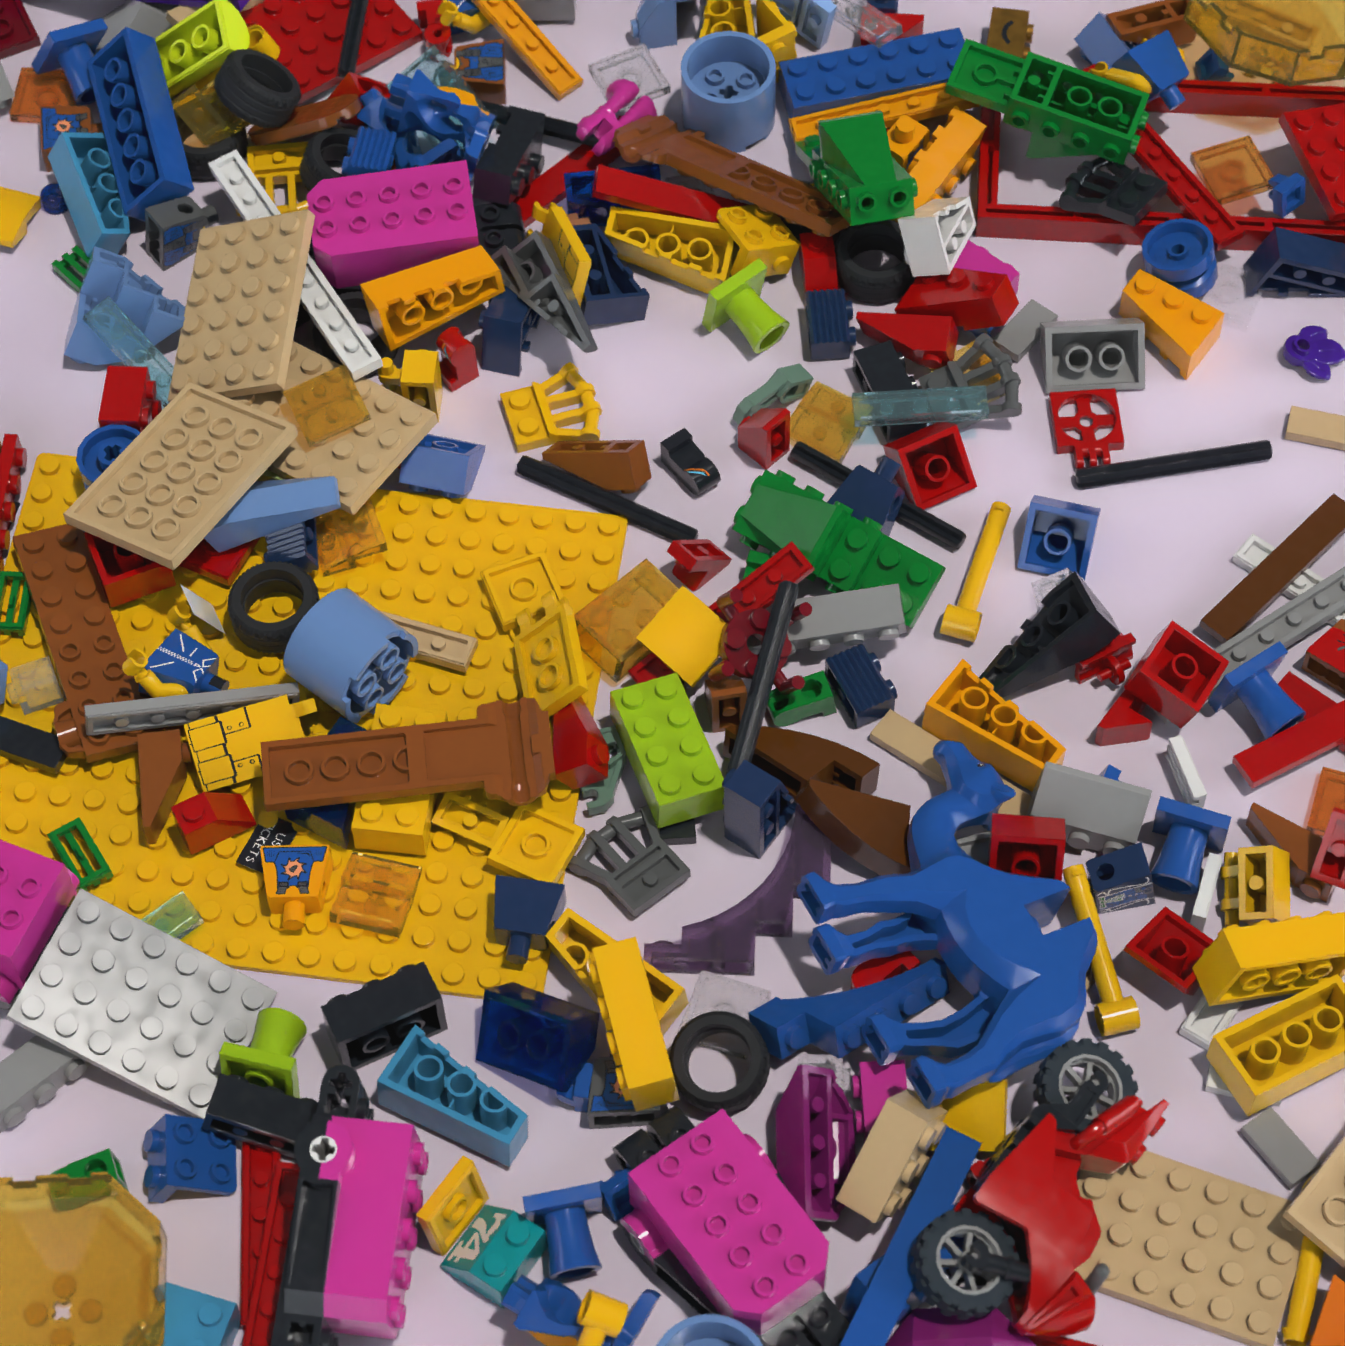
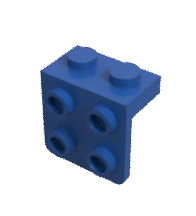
[144,1114,237,1203]

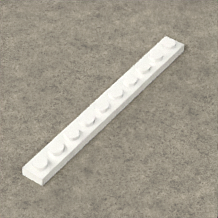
[208,149,383,381]

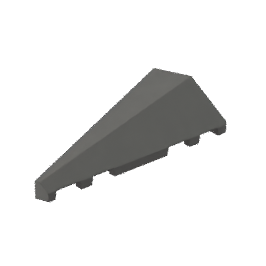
[491,230,598,353]

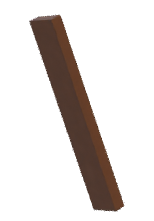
[1200,493,1345,644]

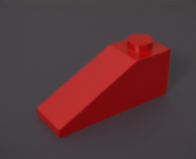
[856,312,959,369]
[553,696,610,790]

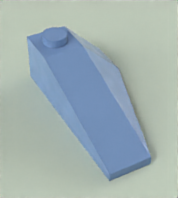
[204,476,341,553]

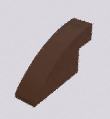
[723,725,880,803]
[796,779,911,876]

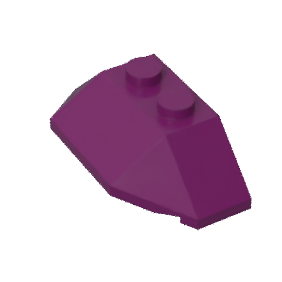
[775,1064,855,1222]
[885,1307,1036,1346]

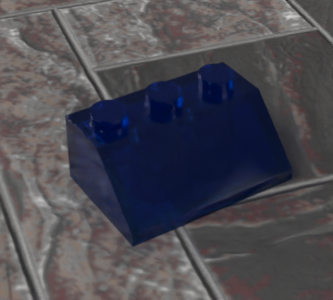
[476,982,600,1093]

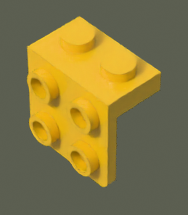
[756,0,797,83]
[716,204,800,277]
[915,1079,1008,1152]

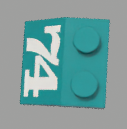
[440,1205,548,1308]

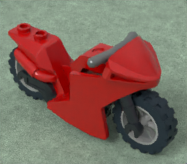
[910,1038,1169,1337]

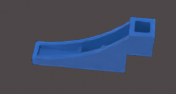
[748,957,950,1060]

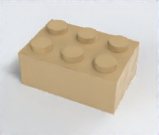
[836,1088,948,1223]

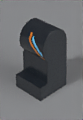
[660,427,721,496]

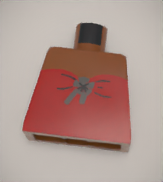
[1301,619,1345,695]

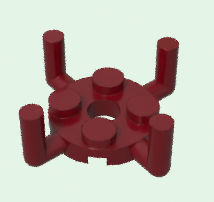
[708,588,812,695]

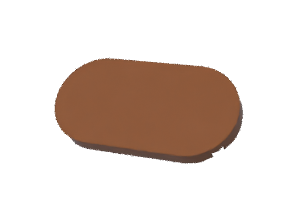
[248,94,362,146]

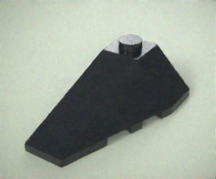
[979,571,1121,698]

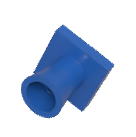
[31,18,108,106]
[1208,641,1307,740]
[1151,796,1232,894]
[522,1182,602,1280]

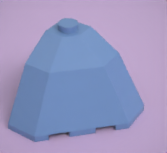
[630,0,688,50]
[64,246,185,366]

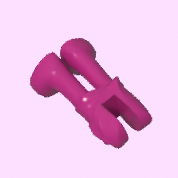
[576,79,657,157]

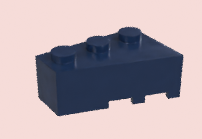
[573,223,650,326]
[1243,227,1345,297]
[478,285,541,377]
[722,760,800,859]

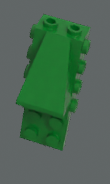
[944,39,1150,165]
[795,111,918,226]
[732,469,946,629]

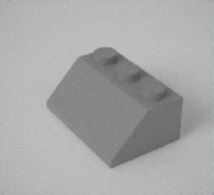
[1040,318,1145,393]
[1027,761,1152,854]

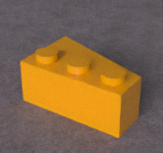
[1119,269,1225,380]

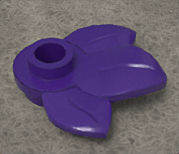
[1283,326,1345,380]

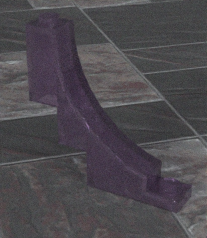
[644,805,831,976]

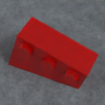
[894,268,1019,331]

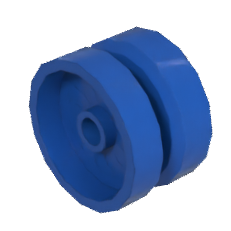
[1142,218,1218,298]
[76,425,141,490]

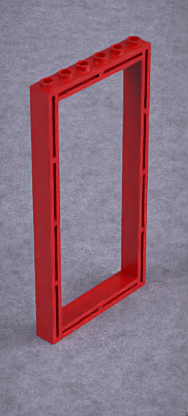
[976,79,1345,251]

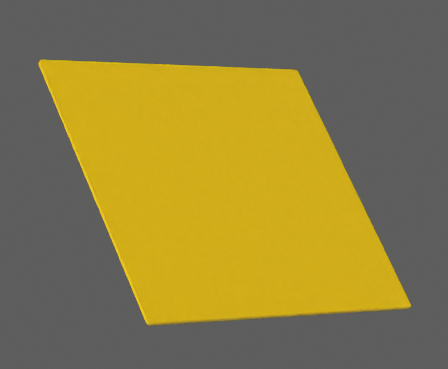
[0,453,628,1006]

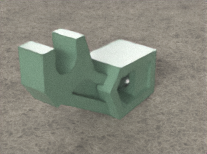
[732,363,814,425]
[581,725,627,816]

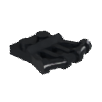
[1058,157,1168,227]

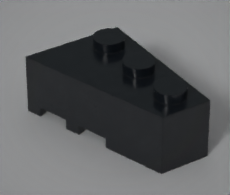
[472,106,545,206]

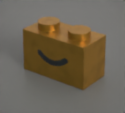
[986,7,1034,59]

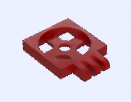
[1048,388,1125,470]

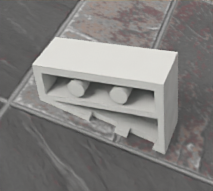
[897,197,976,277]

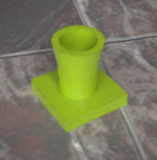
[702,258,790,354]
[219,1007,307,1099]

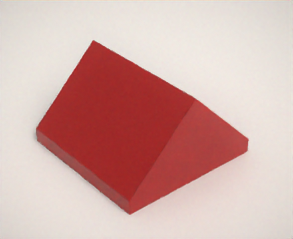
[1124,906,1214,996]

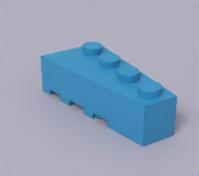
[48,132,130,257]
[377,1024,528,1167]
[154,1281,241,1346]

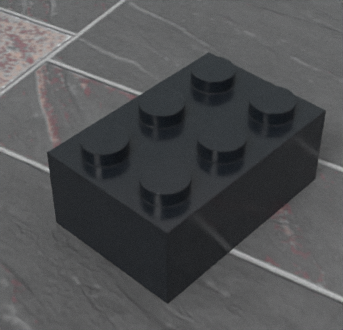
[321,961,448,1070]

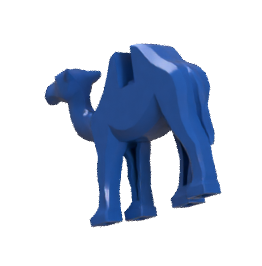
[797,740,1097,1109]

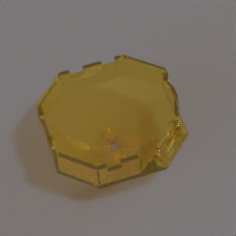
[1183,0,1345,87]
[0,1172,168,1346]

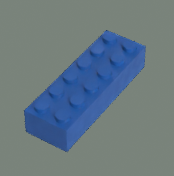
[87,27,194,221]
[779,27,965,118]

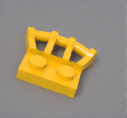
[236,141,309,217]
[500,362,602,453]

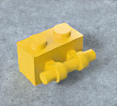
[377,349,443,423]
[1220,845,1290,926]

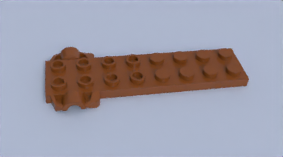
[613,115,850,237]
[13,524,169,763]
[261,697,556,812]

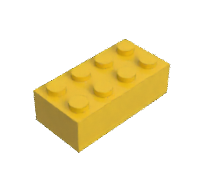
[351,703,448,856]
[1192,911,1345,1006]
[588,936,680,1112]
[1206,974,1345,1116]

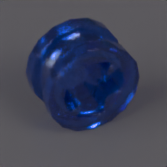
[40,183,68,215]

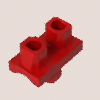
[1074,632,1136,685]

